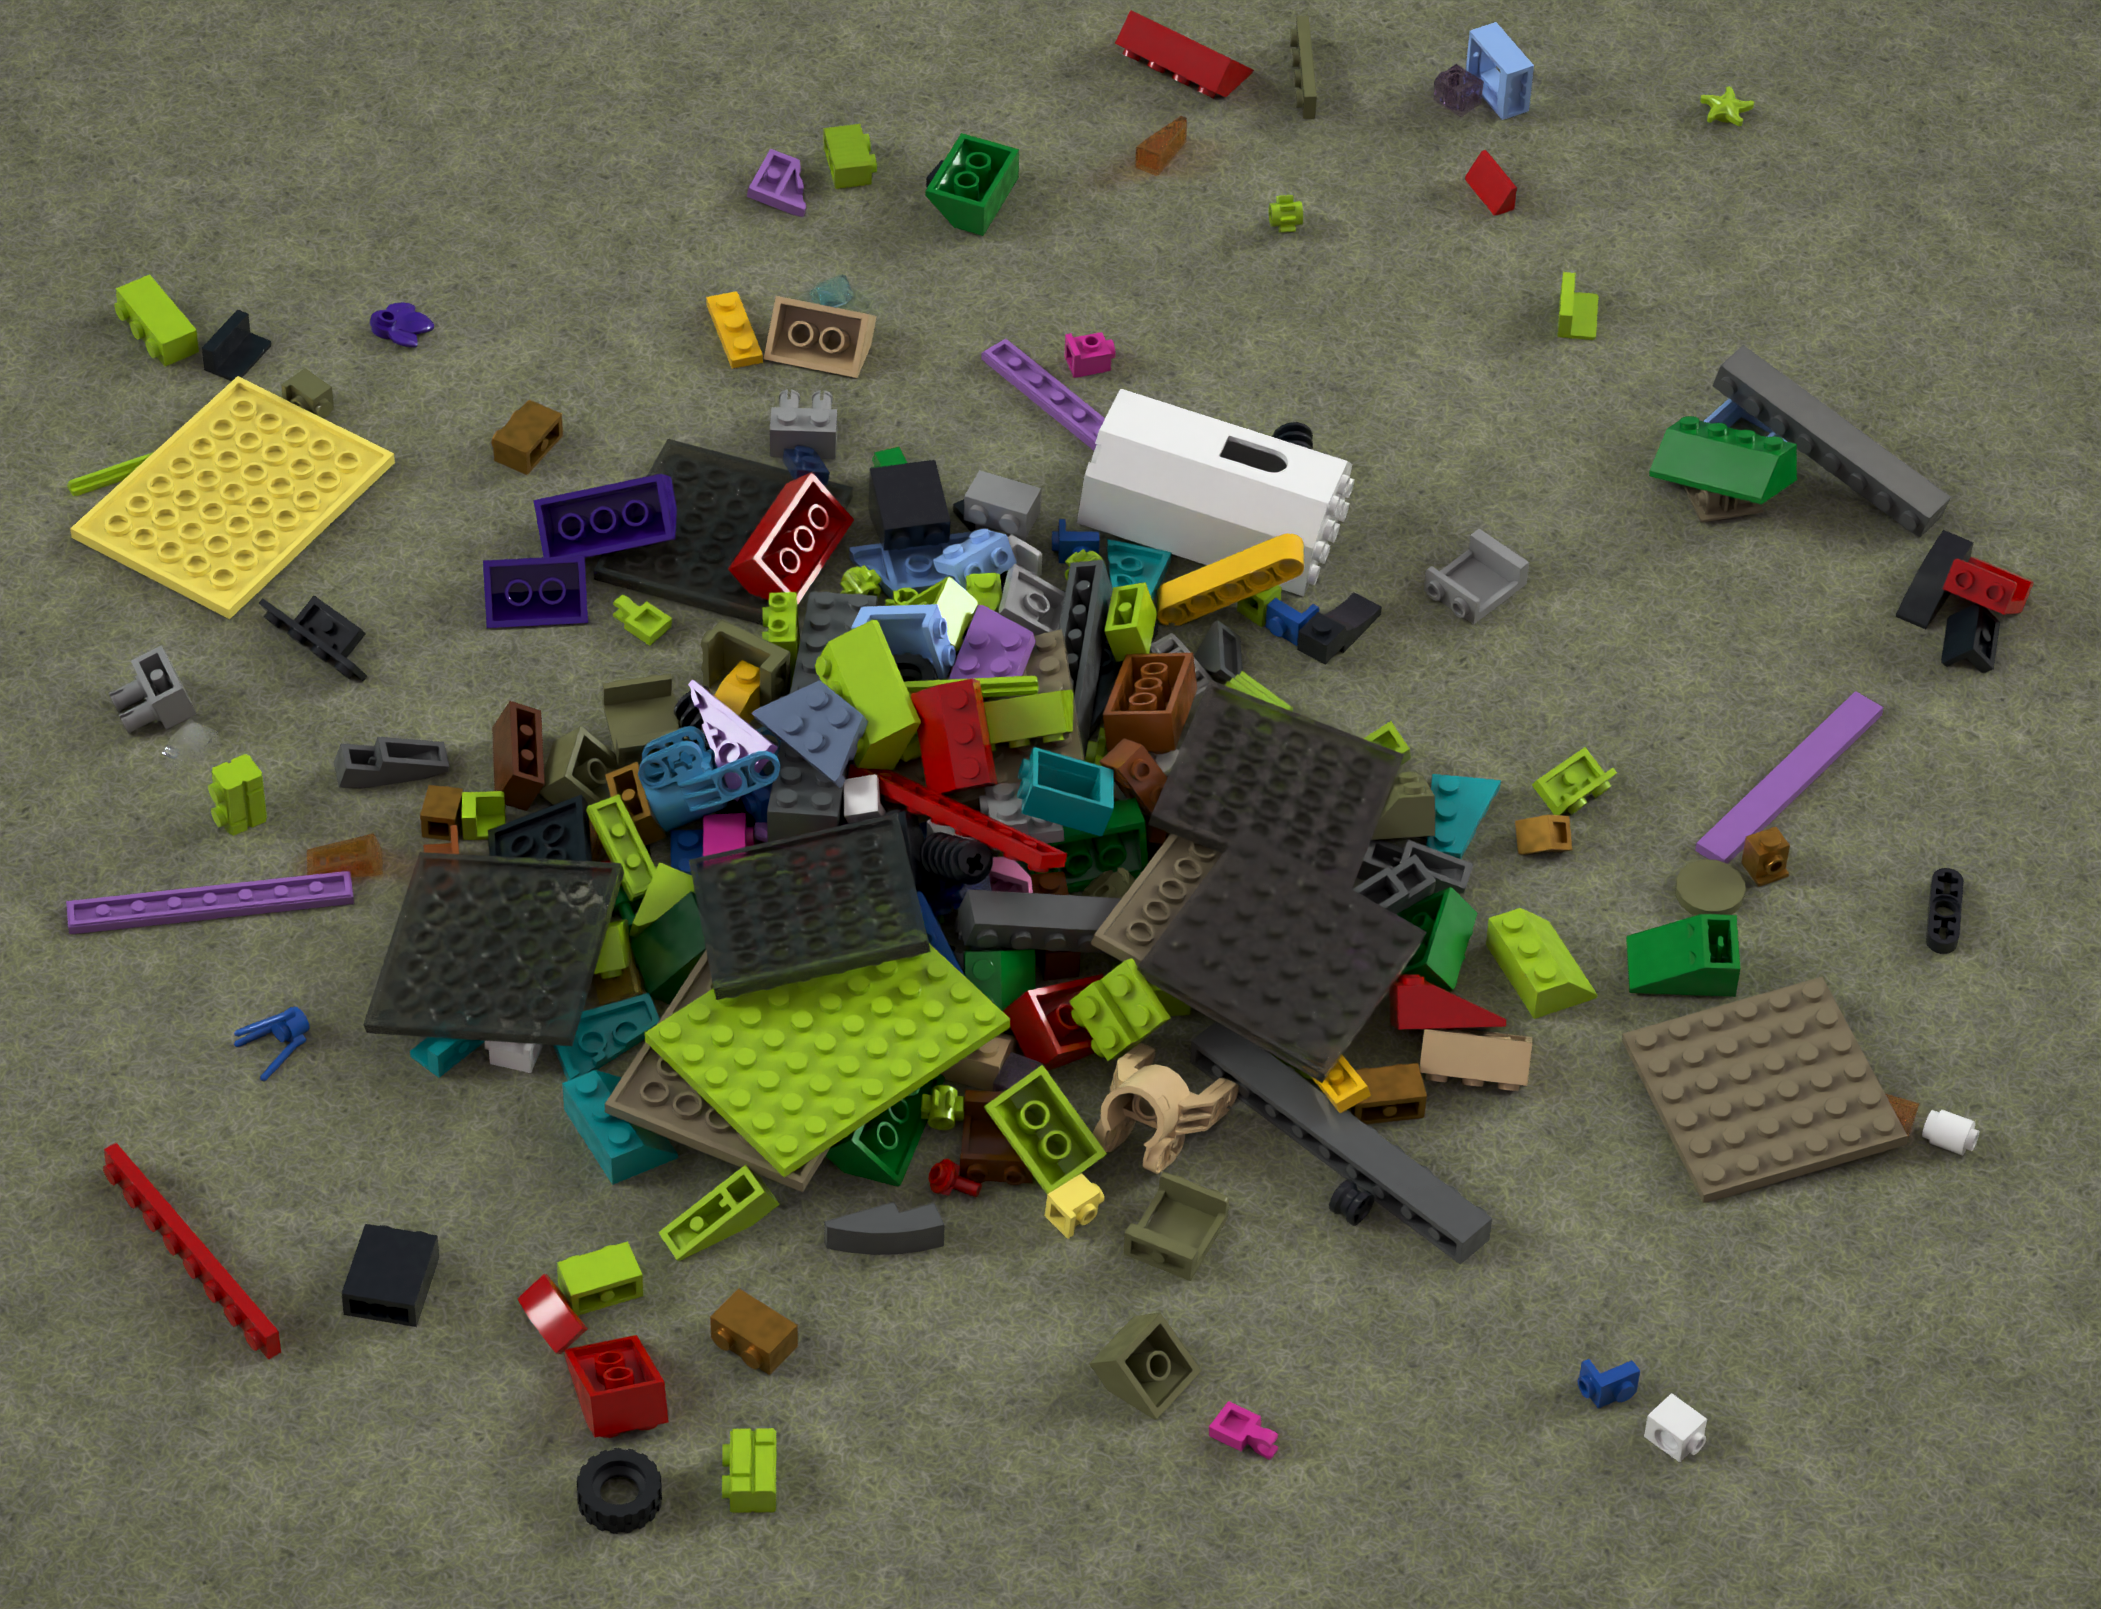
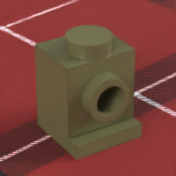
[281,368,334,419]

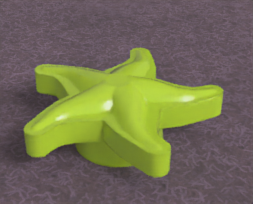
[1700,86,1754,126]
[1085,727,1108,766]

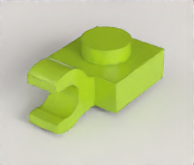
[613,595,672,646]

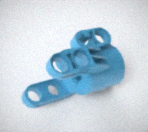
[638,726,781,832]

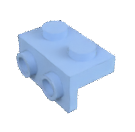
[933,528,1017,590]

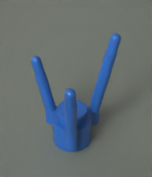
[234,1006,310,1081]

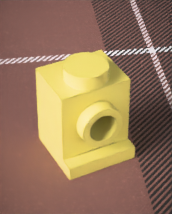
[1044,1173,1104,1239]

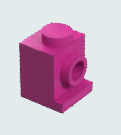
[1064,332,1116,378]

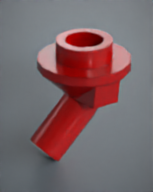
[928,1159,982,1197]

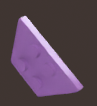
[948,605,1036,702]

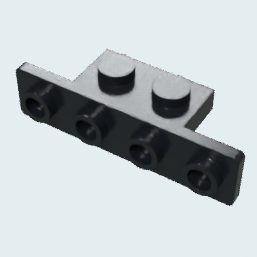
[258,596,367,681]

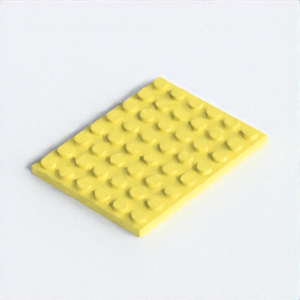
[70,376,395,619]

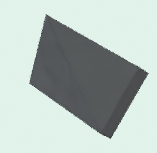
[1194,620,1243,682]

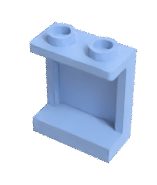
[851,604,956,679]

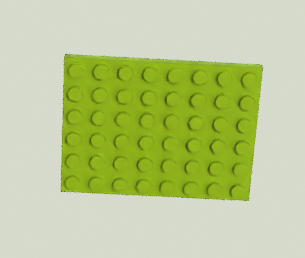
[645,888,1010,1178]

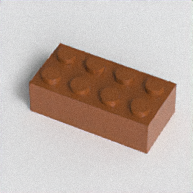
[1103,653,1197,754]

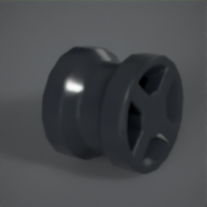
[1329,1179,1375,1226]

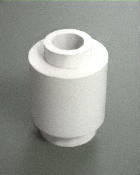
[1922,1110,1980,1155]

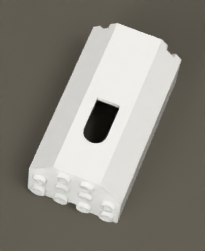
[1077,389,1355,597]

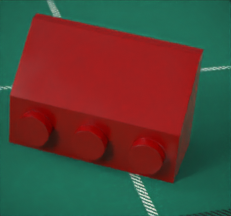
[911,678,998,795]

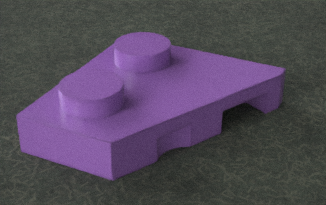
[747,149,806,217]

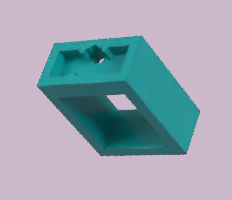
[1017,747,1114,836]

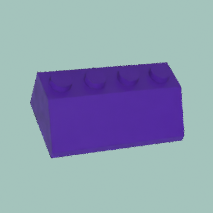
[533,474,677,558]

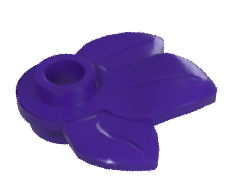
[370,302,434,348]

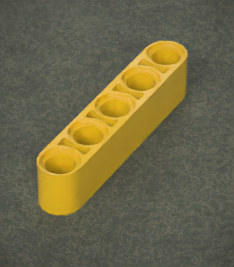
[1157,533,1304,626]

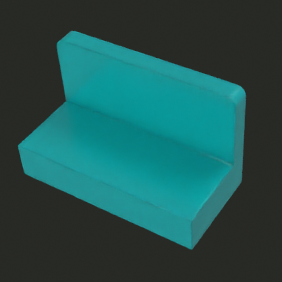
[410,1008,490,1078]

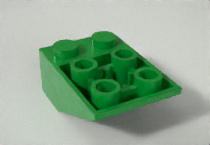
[1626,914,1741,997]

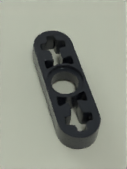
[1926,868,1964,954]

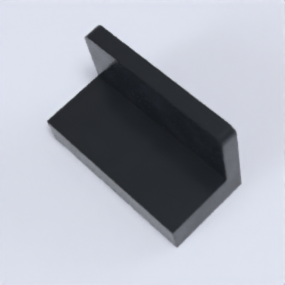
[202,309,271,381]
[1941,603,2000,673]

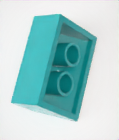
[562,1070,678,1185]

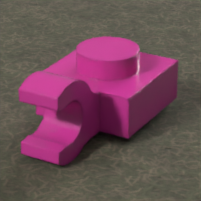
[1209,1401,1278,1460]

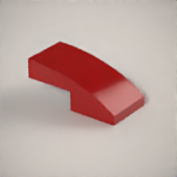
[517,1274,588,1354]

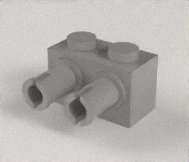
[770,389,837,459]
[964,470,1041,542]
[109,645,197,734]

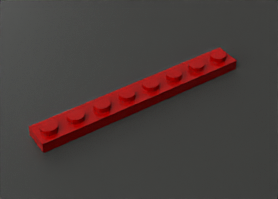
[847,764,1067,873]
[103,1143,281,1360]

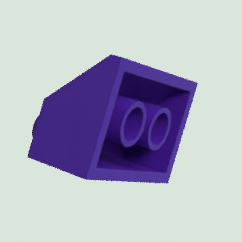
[483,555,588,628]

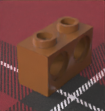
[1099,738,1181,819]

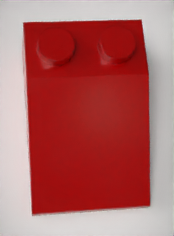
[1003,974,1104,1072]
[1389,974,1506,1030]
[564,1335,669,1438]

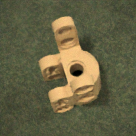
[1093,1043,1239,1174]

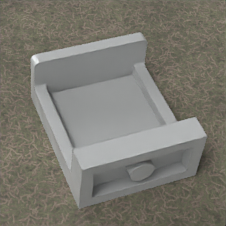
[1424,529,1529,624]

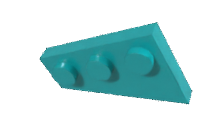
[1107,539,1172,601]
[1426,774,1501,859]
[547,993,660,1081]

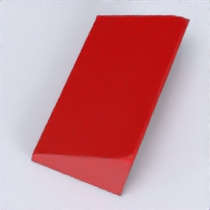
[1465,150,1517,216]

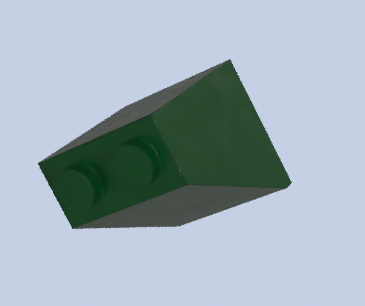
[630,891,755,1005]

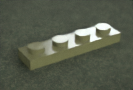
[1290,16,1317,119]

